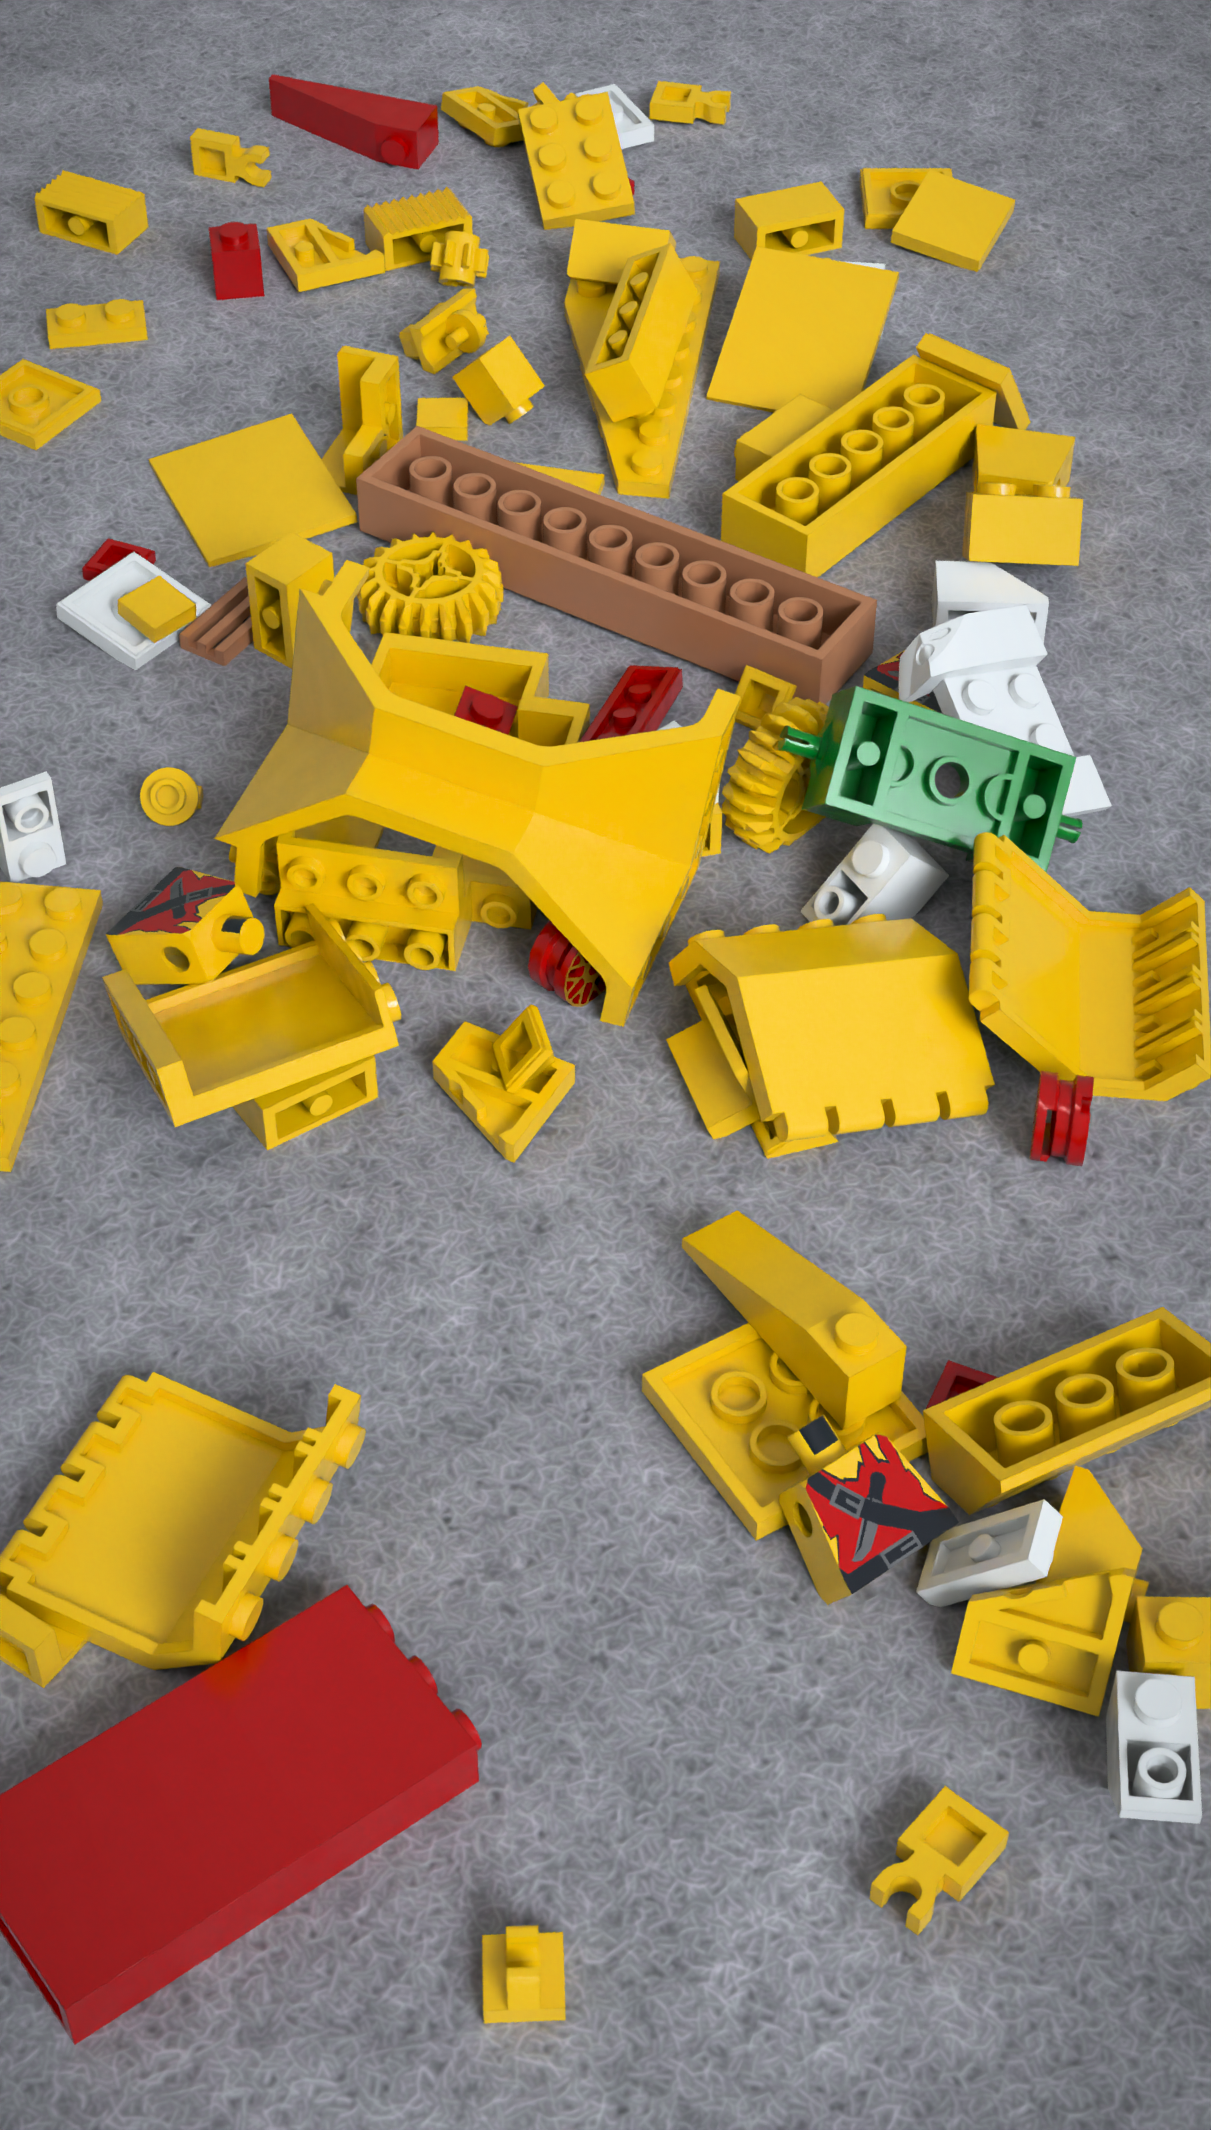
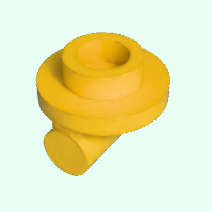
[140,767,203,826]

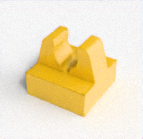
[482,1925,566,2023]

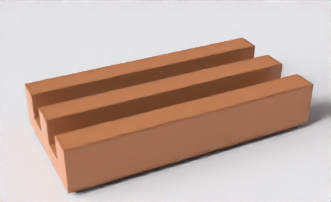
[179,577,253,666]

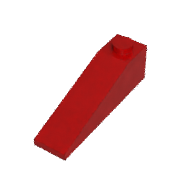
[269,74,439,170]

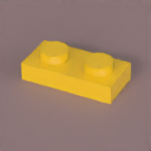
[46,299,148,349]

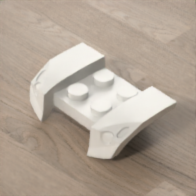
[899,605,1112,817]

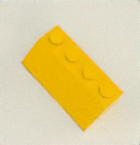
[923,1307,1211,1515]

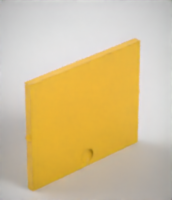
[706,246,899,413]
[148,414,358,567]

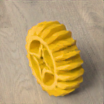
[357,532,504,643]
[721,697,829,854]

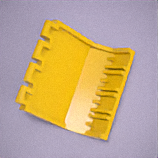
[969,832,1211,1101]
[668,914,995,1142]
[0,1372,366,1670]

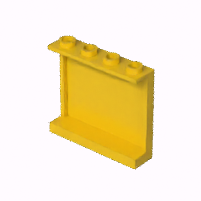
[102,903,401,1127]

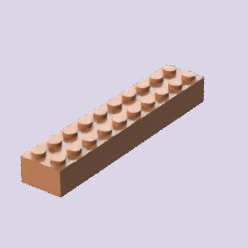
[356,426,877,705]

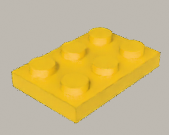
[518,92,635,230]

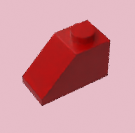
[209,222,264,300]

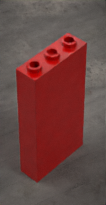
[0,1585,482,2045]

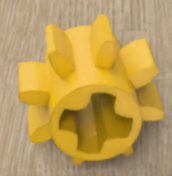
[430,231,489,288]

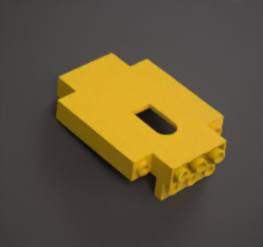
[259,632,590,971]

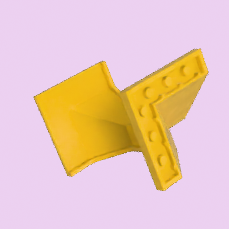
[214,560,741,1027]

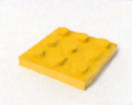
[642,1323,928,1541]

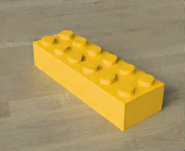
[721,355,997,577]

